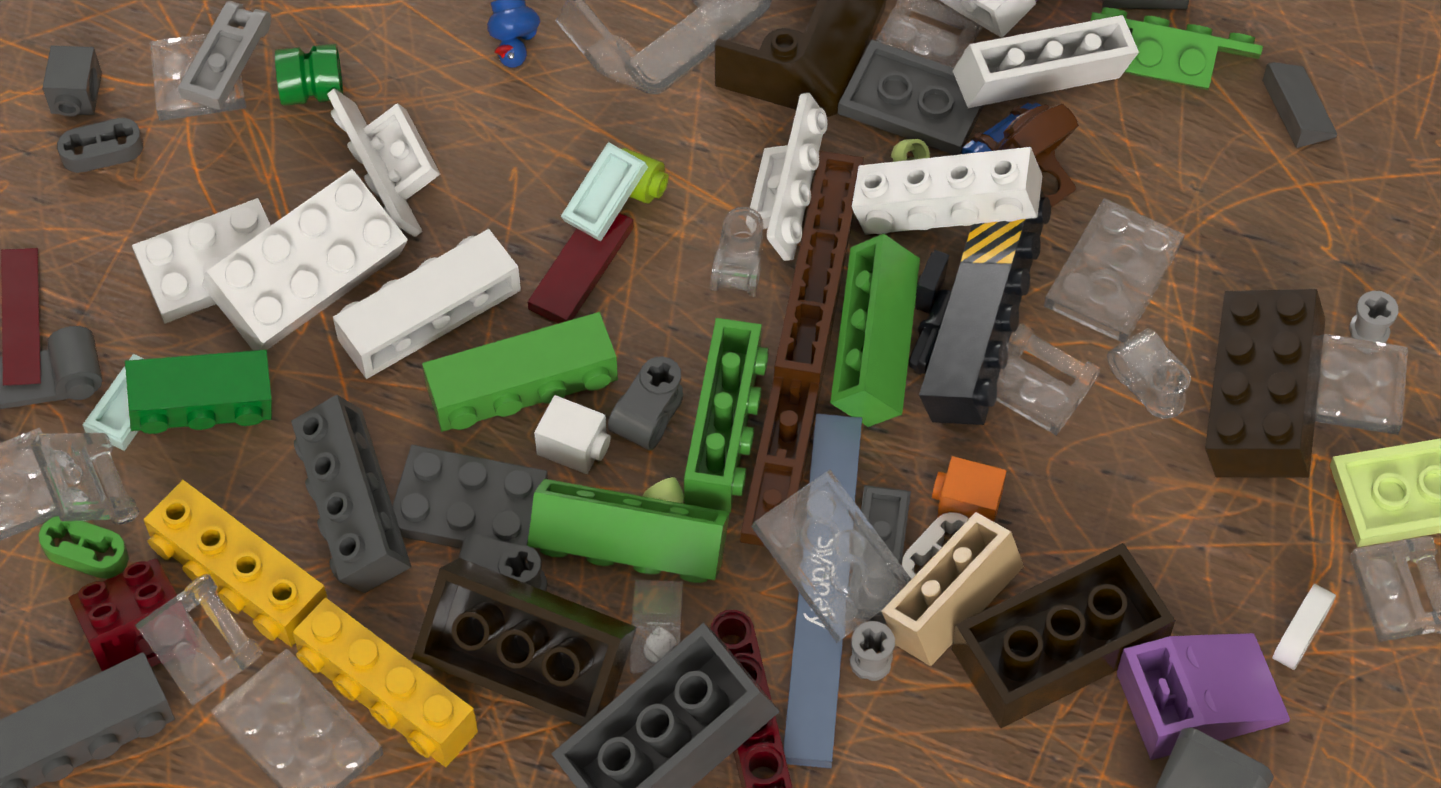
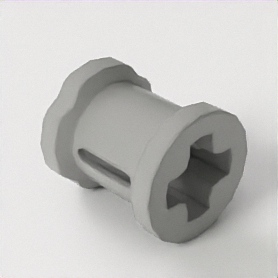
[1349,291,1399,349]
[850,621,895,681]

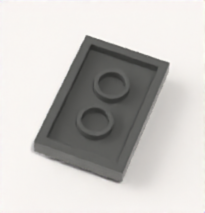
[838,39,984,155]
[392,445,548,560]

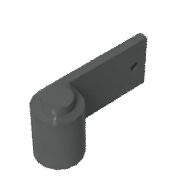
[0,326,103,409]

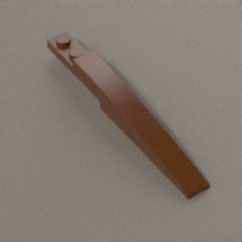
[740,151,864,550]

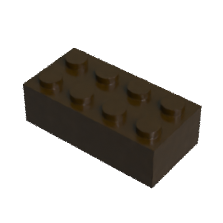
[1205,289,1326,478]
[951,543,1176,728]
[412,558,637,727]

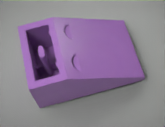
[1117,633,1290,760]

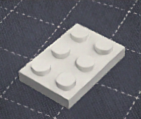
[132,198,271,324]

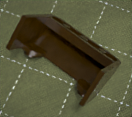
[715,0,886,117]

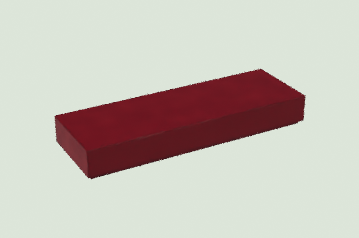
[527,213,634,324]

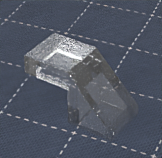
[630,580,683,674]

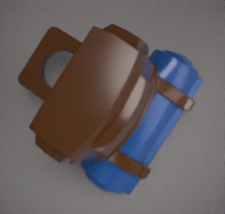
[962,103,1079,208]

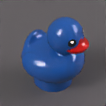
[487,0,540,68]

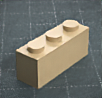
[881,512,1024,666]

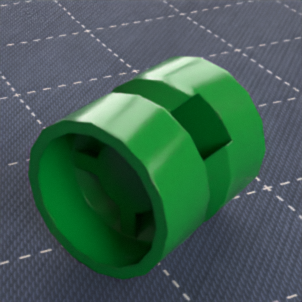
[275,43,343,106]

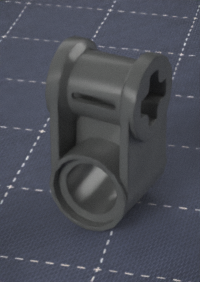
[608,356,683,450]
[457,534,548,591]

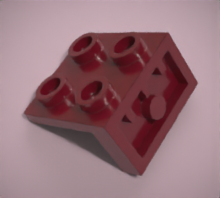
[68,558,199,671]

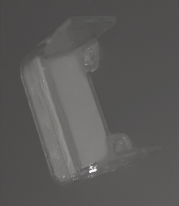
[556,0,772,94]

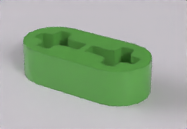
[38,515,129,579]

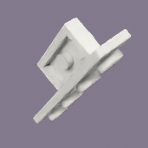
[327,88,440,237]
[747,93,828,261]

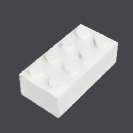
[202,169,408,351]

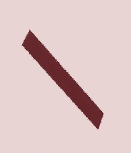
[1,248,41,386]

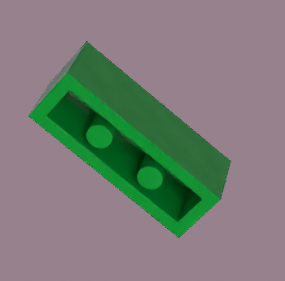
[125,350,272,434]

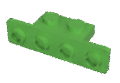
[1090,7,1263,90]

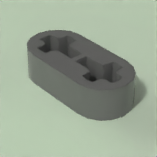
[57,118,143,173]

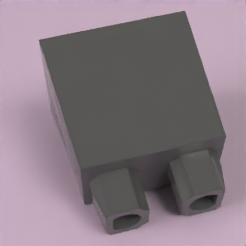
[1156,727,1274,788]

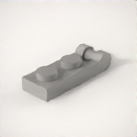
[178,1,271,110]

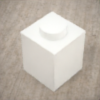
[534,395,611,474]

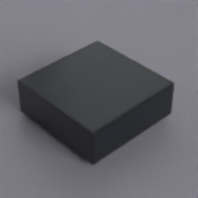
[915,250,950,314]

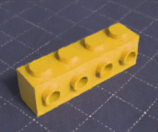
[143,480,328,647]
[292,597,478,768]

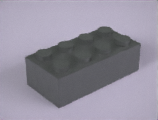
[551,622,780,788]

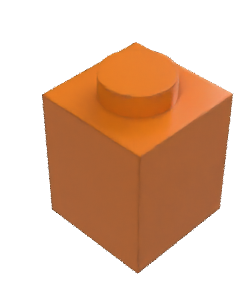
[932,456,1007,522]

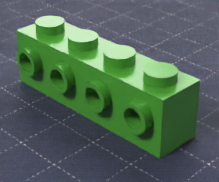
[830,233,920,427]
[422,312,618,432]
[684,318,769,513]
[527,479,730,583]

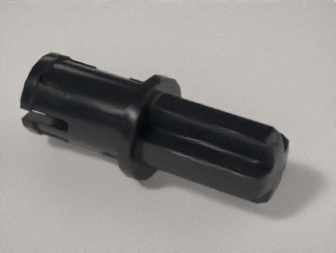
[908,290,951,375]

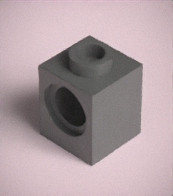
[42,46,102,116]

